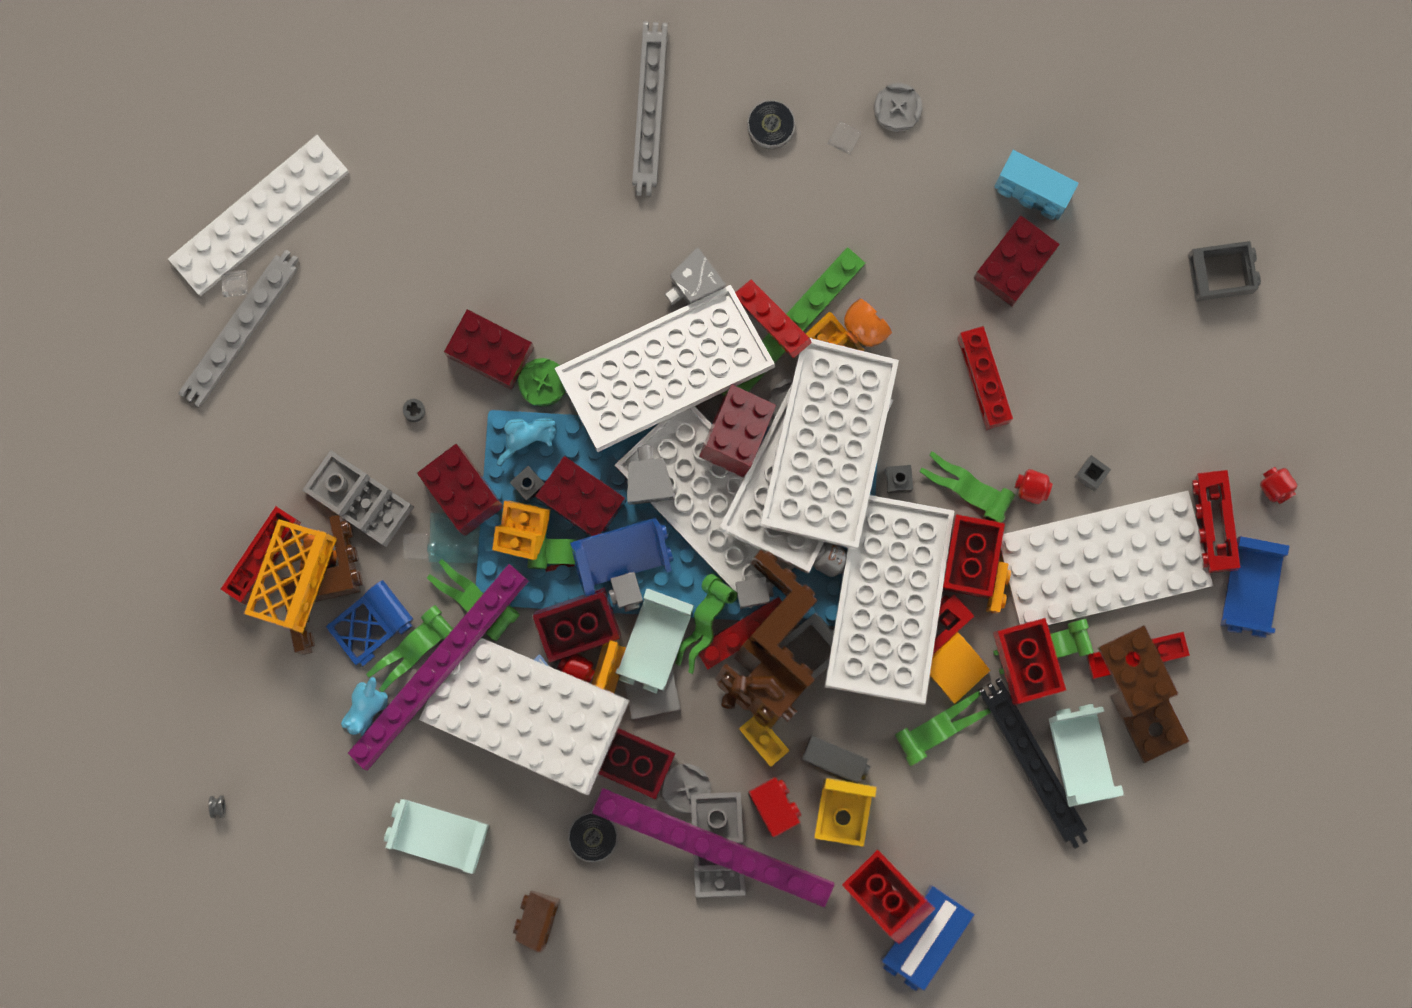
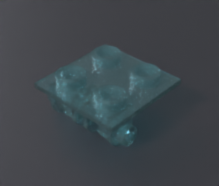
[427,513,479,563]

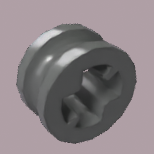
[403,399,425,422]
[209,795,226,818]

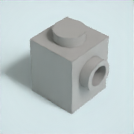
[609,572,643,612]
[735,574,774,609]

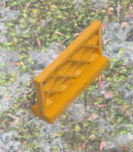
[244,519,337,633]
[591,641,626,694]

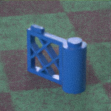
[326,580,414,666]

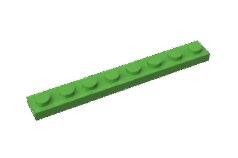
[721,247,865,396]

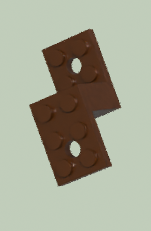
[280,515,363,655]
[749,550,817,689]
[1098,625,1190,763]

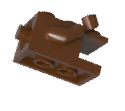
[715,638,805,729]

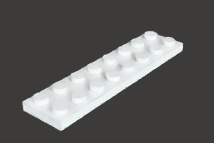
[168,135,349,297]

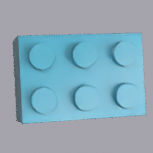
[994,150,1079,220]

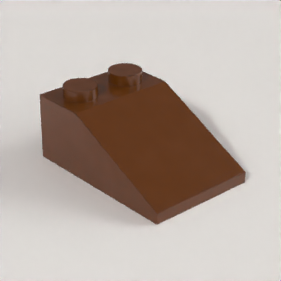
[513,890,560,953]

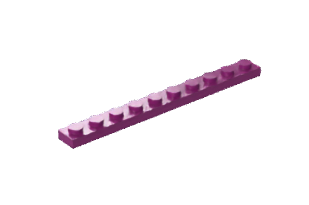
[348,564,529,771]
[592,788,835,908]

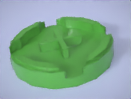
[518,358,565,407]

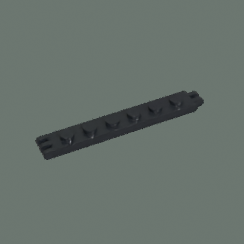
[978,678,1088,849]

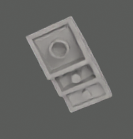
[303,450,414,547]
[691,792,746,898]

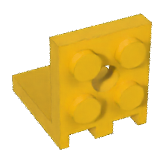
[814,778,877,847]

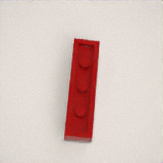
[735,279,812,358]
[698,596,782,670]
[1086,631,1190,679]

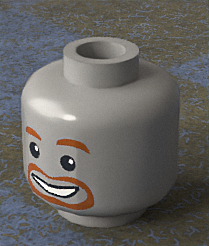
[813,542,847,577]

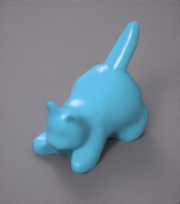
[497,418,557,466]
[341,677,388,737]

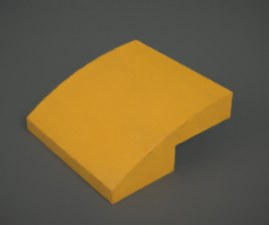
[806,312,865,351]
[492,500,550,560]
[930,632,991,704]

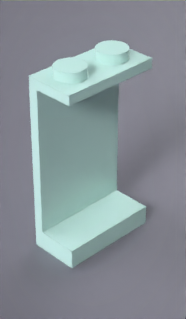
[616,589,694,694]
[1048,704,1124,807]
[384,799,489,874]

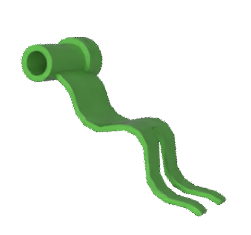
[919,451,1015,523]
[527,535,578,569]
[427,559,520,641]
[676,574,737,674]
[366,605,453,692]
[993,619,1094,675]
[895,691,990,766]

